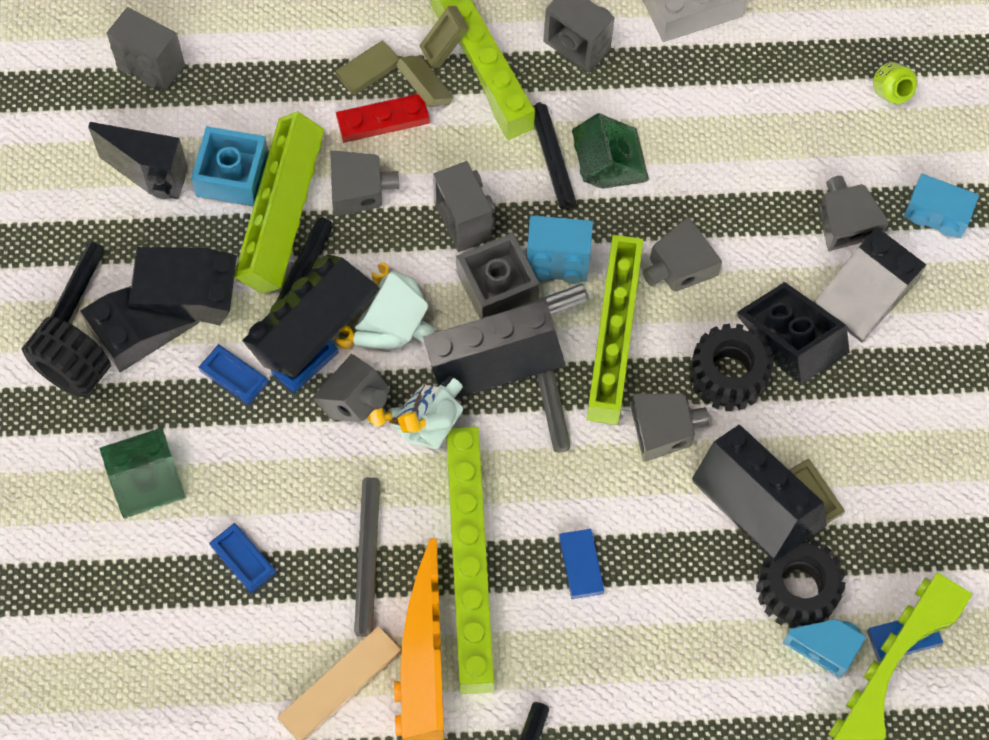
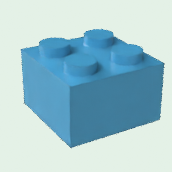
[191,126,269,206]
[527,215,593,284]

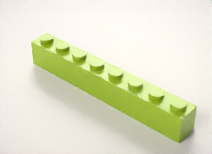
[446,427,494,694]

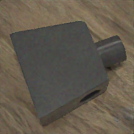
[330,151,399,216]
[819,176,889,252]
[642,217,722,292]
[312,354,390,422]
[630,393,709,462]

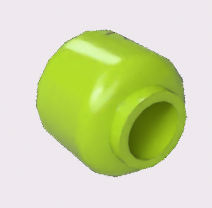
[873,62,918,104]

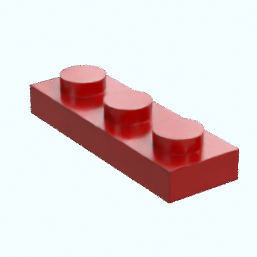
[336,94,430,143]

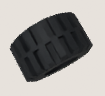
[21,317,111,397]
[689,323,773,411]
[756,540,846,629]

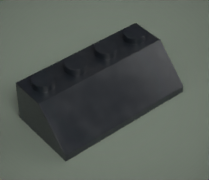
[242,254,380,378]
[423,299,566,399]
[692,424,827,562]

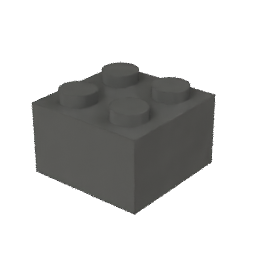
[543,0,615,73]
[107,7,185,91]
[433,161,495,252]
[456,233,540,319]

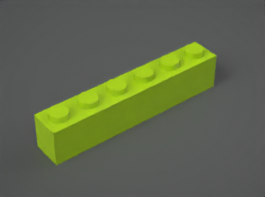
[234,111,325,294]
[586,235,644,425]

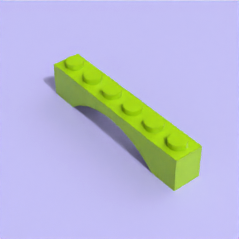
[430,0,535,140]
[828,572,973,740]

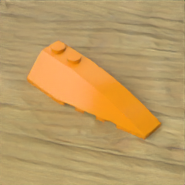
[394,538,444,740]

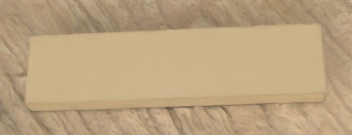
[277,626,401,740]

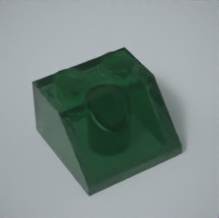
[572,113,649,189]
[99,427,186,519]

